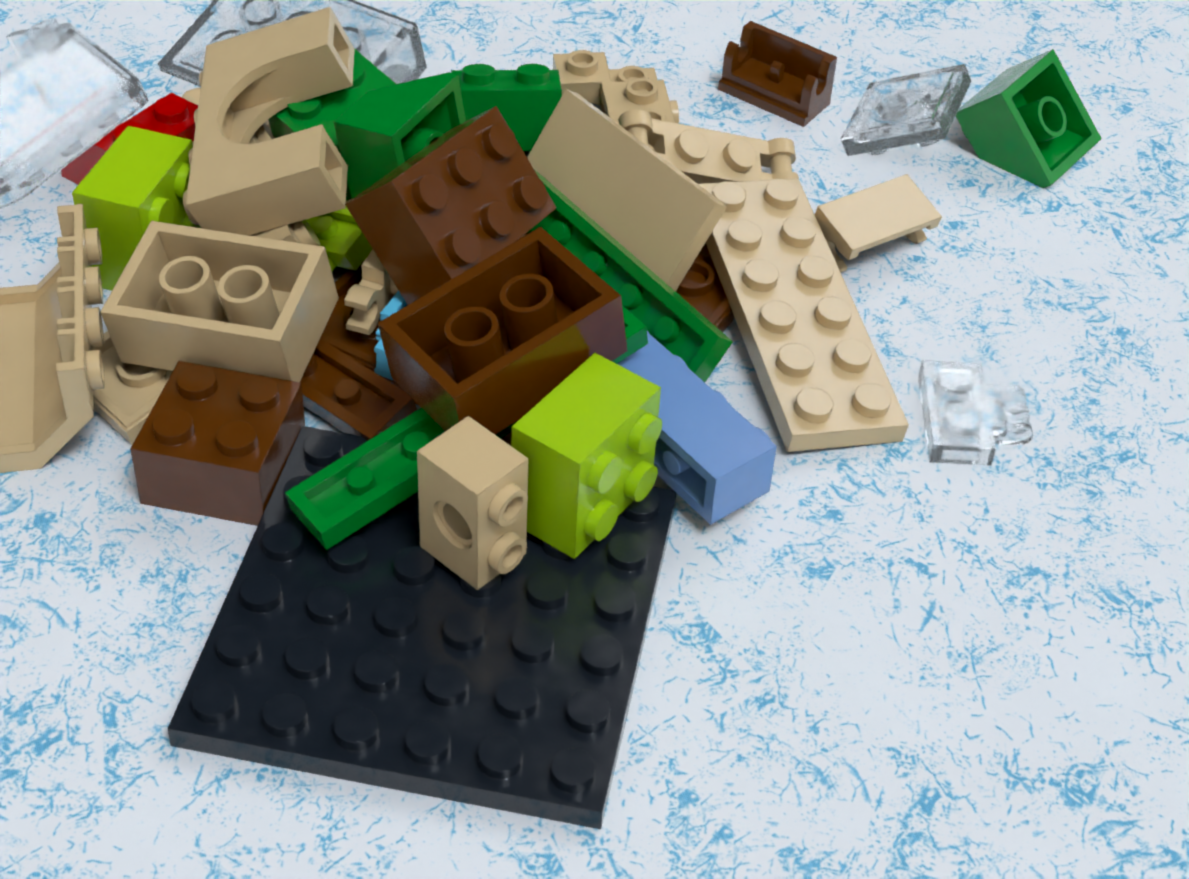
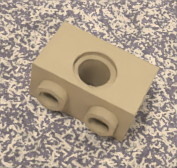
[417,416,529,590]

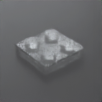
[840,64,972,156]

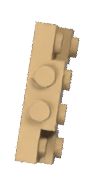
[553,50,679,148]

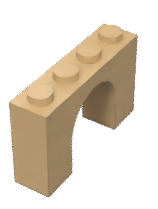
[183,7,355,236]

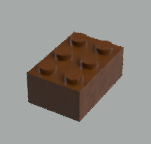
[345,106,557,305]
[377,227,628,435]

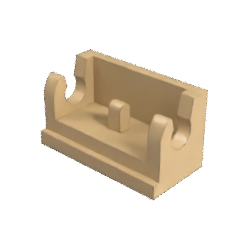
[815,174,942,272]

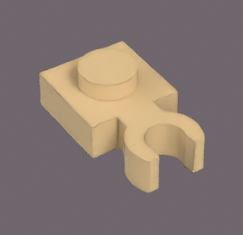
[344,249,398,335]

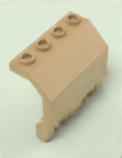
[0,204,105,473]

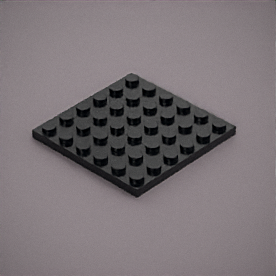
[167,426,677,829]

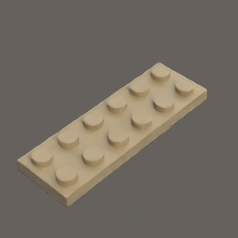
[698,179,909,452]

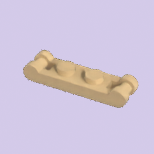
[618,109,799,184]

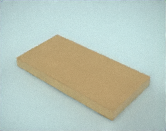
[527,89,728,291]

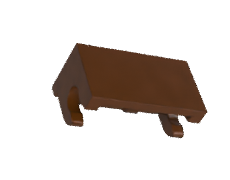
[718,21,837,127]

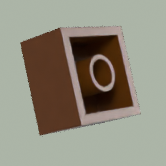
[130,361,305,526]

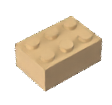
[100,221,339,382]

